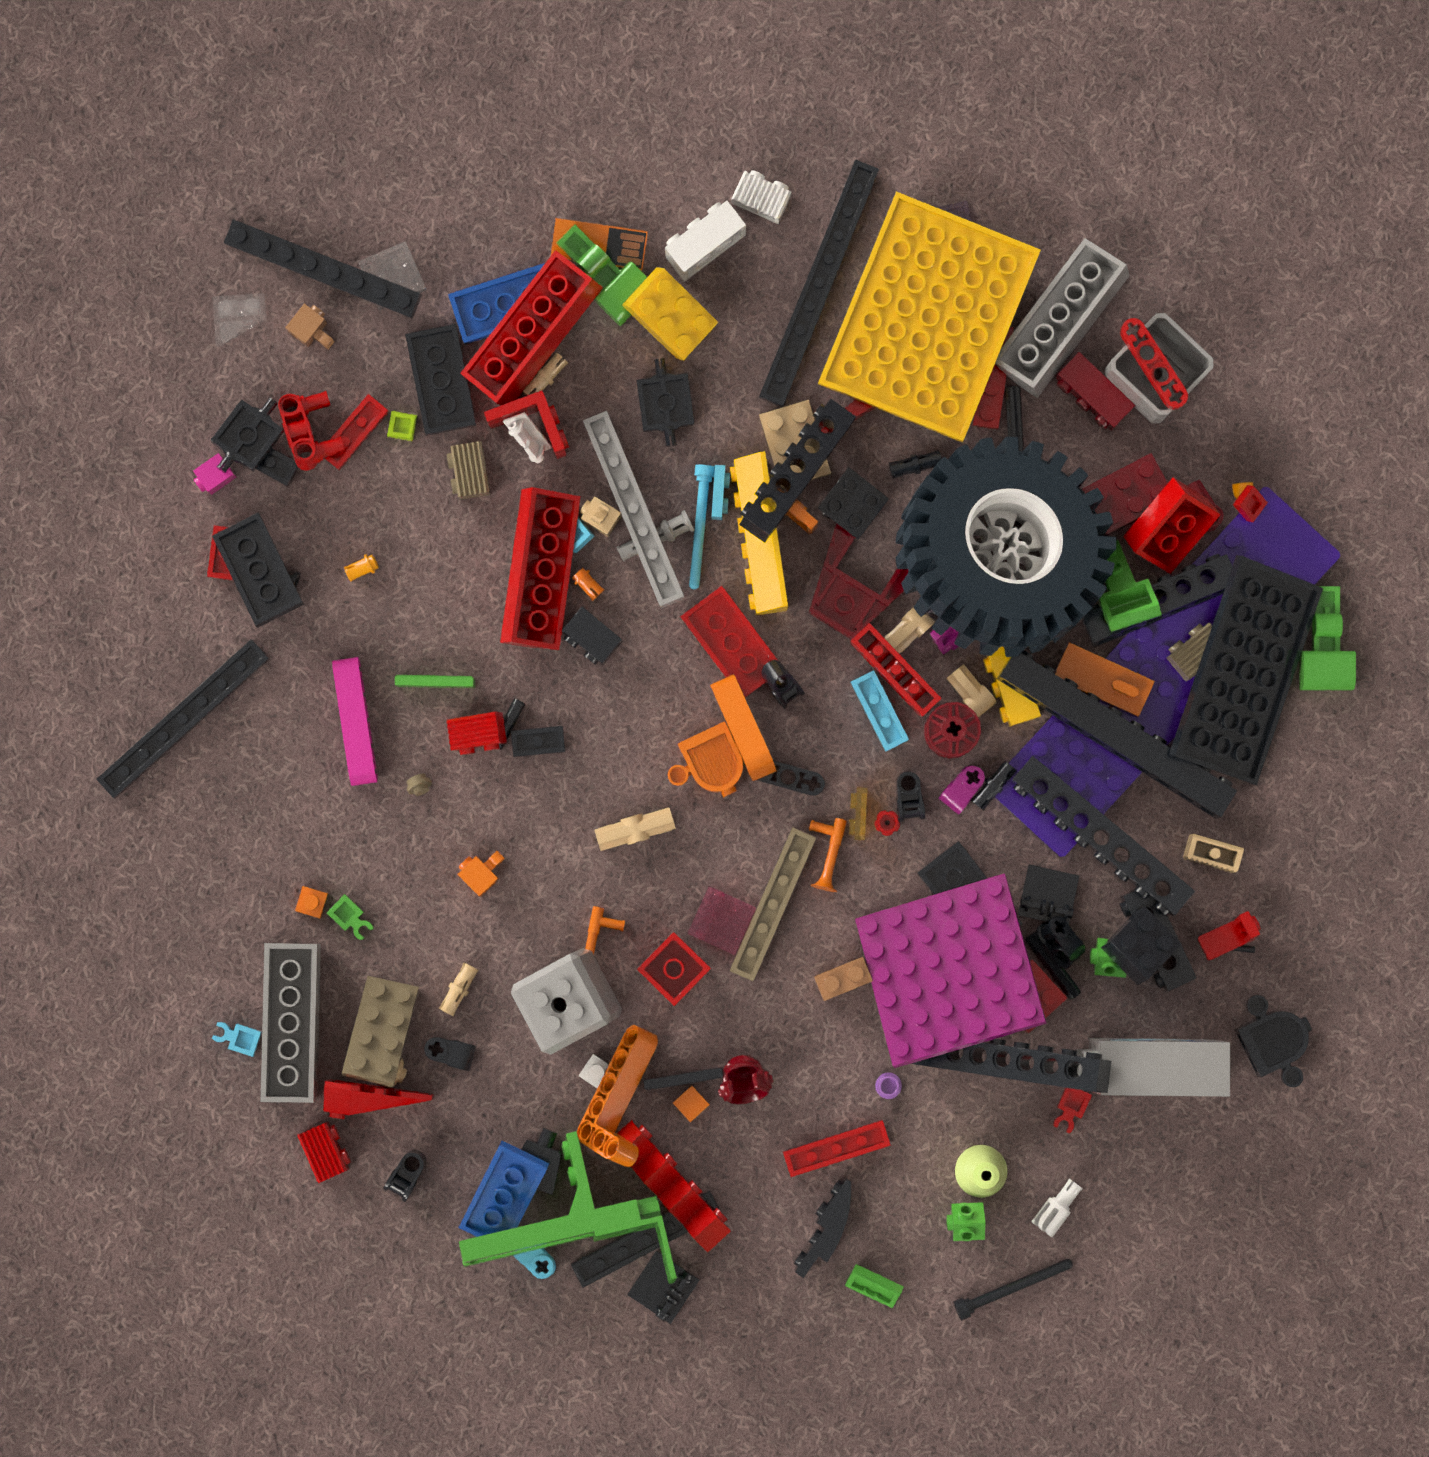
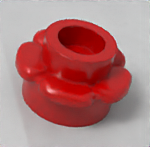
[874,810,900,836]

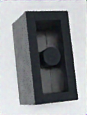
[562,607,623,665]

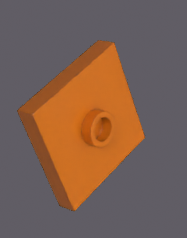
[777,488,818,534]

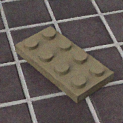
[342,976,419,1087]

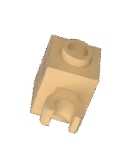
[580,496,622,537]

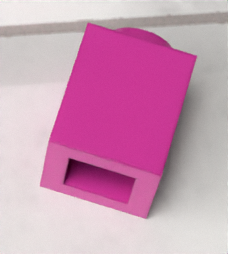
[193,453,237,495]

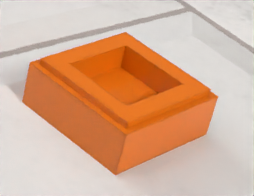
[673,1085,710,1122]

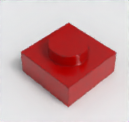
[1233,485,1268,522]

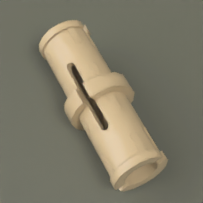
[523,352,568,395]
[439,962,479,1016]

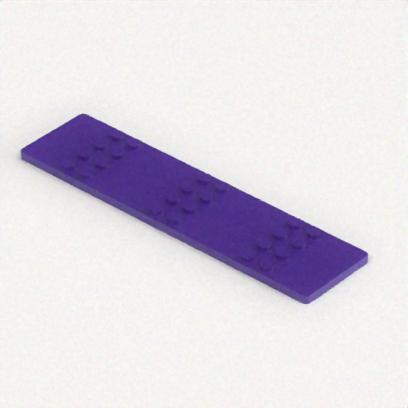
[995,487,1340,857]

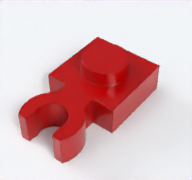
[1053,1088,1092,1134]

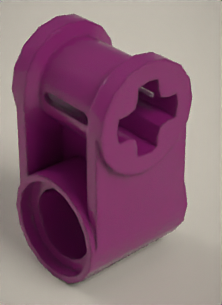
[938,766,985,815]

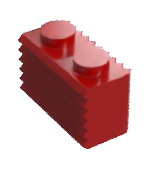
[446,712,507,755]
[297,1121,351,1183]

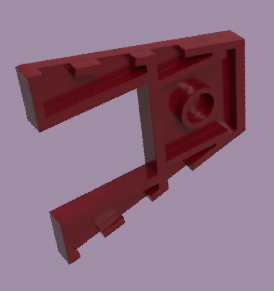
[808,523,909,640]

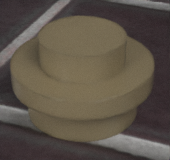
[406,773,432,796]

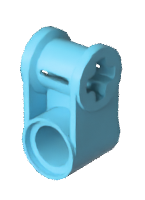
[514,1248,556,1279]

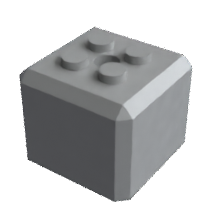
[1104,313,1213,424]
[511,948,622,1055]

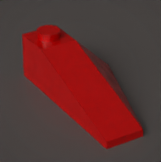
[323,1079,434,1119]

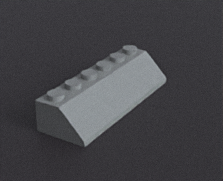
[995,238,1130,398]

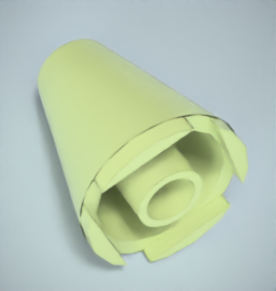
[955,1145,1007,1198]

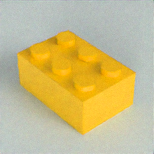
[622,267,718,360]

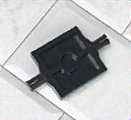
[636,358,695,447]
[211,397,284,473]

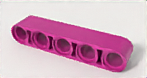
[332,657,378,786]

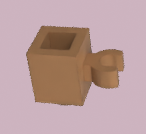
[285,303,335,350]

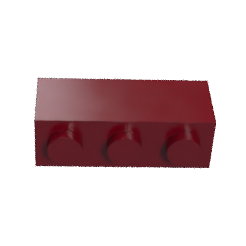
[1056,352,1135,431]

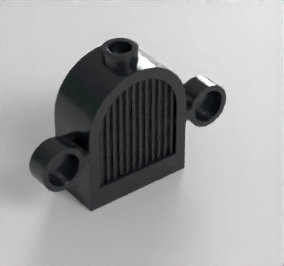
[1234,995,1312,1087]

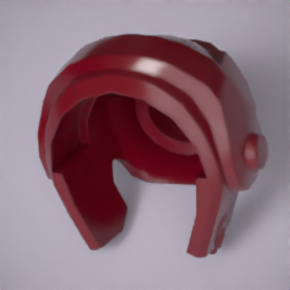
[718,1055,774,1105]

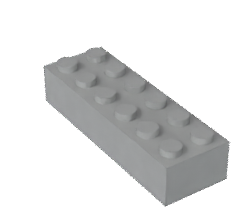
[261,943,321,1103]

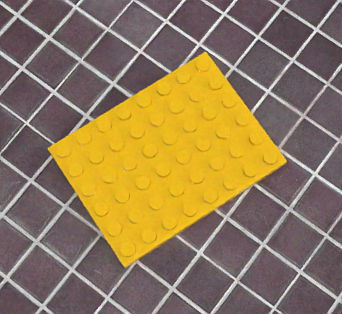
[818,191,1041,443]

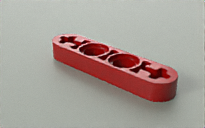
[1120,318,1188,410]

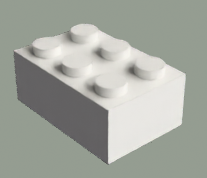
[665,201,746,282]

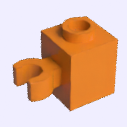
[458,851,505,897]

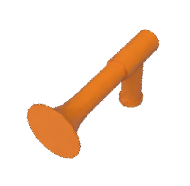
[809,818,847,892]
[585,906,625,955]

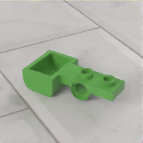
[556,225,647,326]
[1099,540,1161,632]
[1299,586,1356,691]

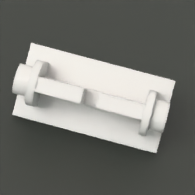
[503,412,552,463]

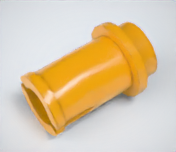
[344,554,379,582]

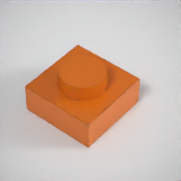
[295,886,328,919]

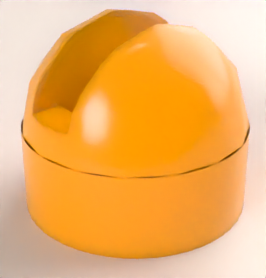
[1232,482,1253,499]

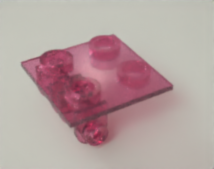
[687,886,756,955]

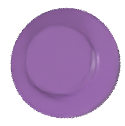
[875,1073,902,1099]

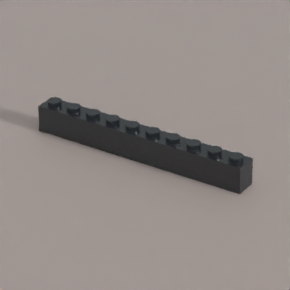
[996,650,1237,819]

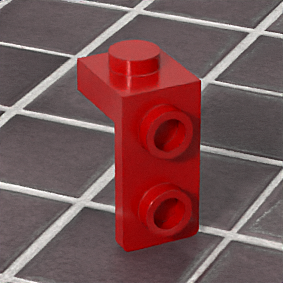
[1197,911,1261,961]

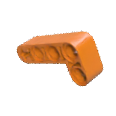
[710,674,776,781]

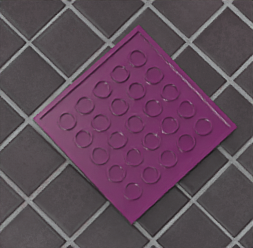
[855,873,1047,1068]

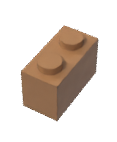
[813,957,873,1001]

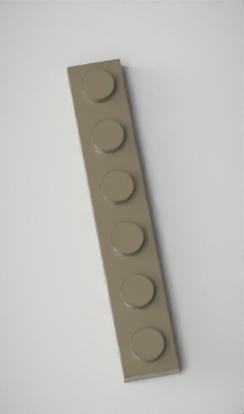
[730,827,816,981]

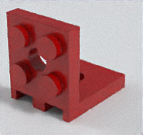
[484,390,569,459]

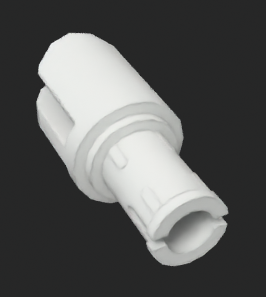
[1032,1179,1083,1237]

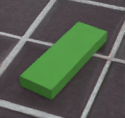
[395,675,475,688]

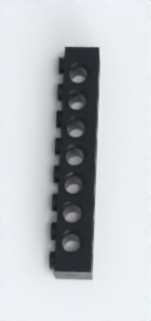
[1011,756,1195,917]
[911,1039,1111,1093]

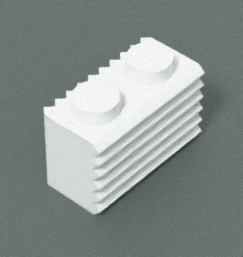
[732,170,791,224]

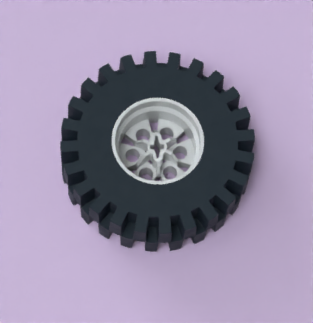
[895,437,1116,657]

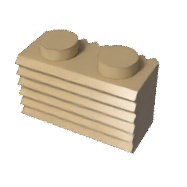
[1183,834,1244,873]

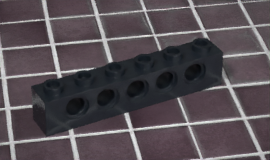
[739,399,856,543]
[1082,554,1232,648]

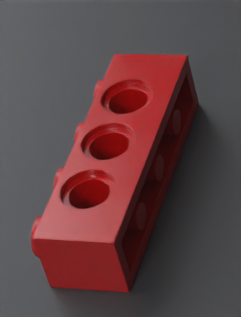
[850,623,942,718]

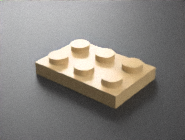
[759,400,831,489]

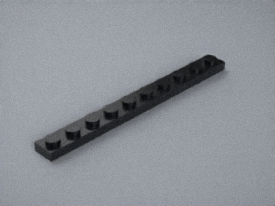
[759,160,879,407]

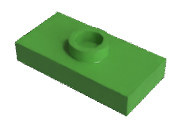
[845,1264,904,1308]

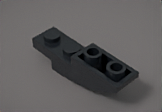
[793,1178,851,1278]

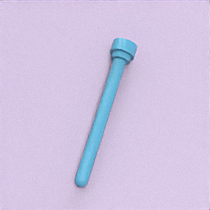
[689,465,715,589]

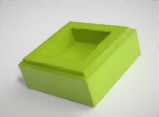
[387,411,418,442]

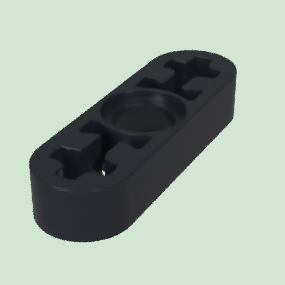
[757,760,825,796]

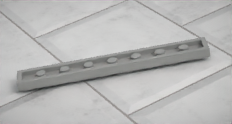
[583,411,685,609]

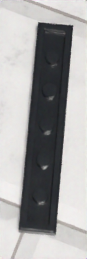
[571,1190,721,1288]

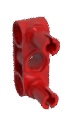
[278,391,345,471]

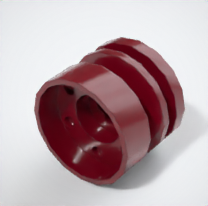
[924,702,981,759]

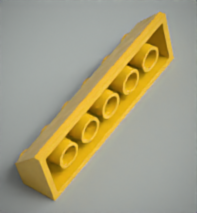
[730,451,788,615]

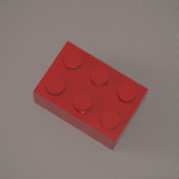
[1123,477,1221,574]

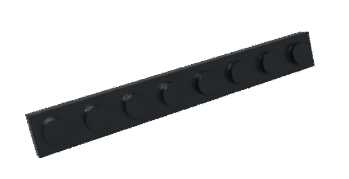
[224,219,422,319]
[96,639,270,799]

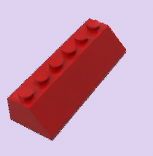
[460,250,603,406]
[500,487,581,650]

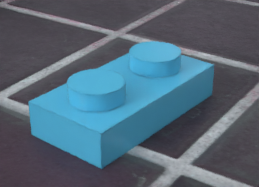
[712,465,730,520]

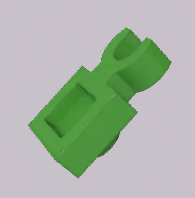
[327,894,374,940]

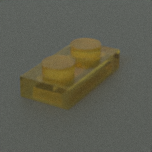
[849,787,867,841]

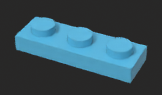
[850,670,909,752]

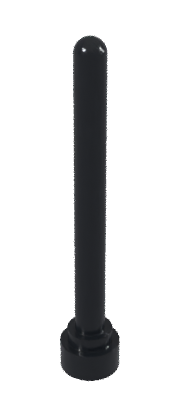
[953,1259,1073,1321]

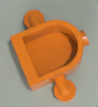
[668,721,743,798]

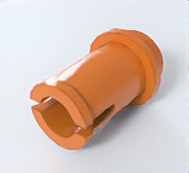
[572,568,605,601]

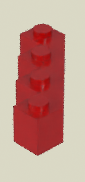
[617,1120,731,1252]

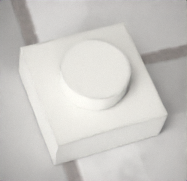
[579,1054,609,1088]

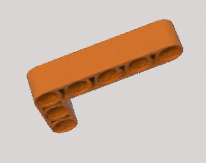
[577,1025,658,1167]

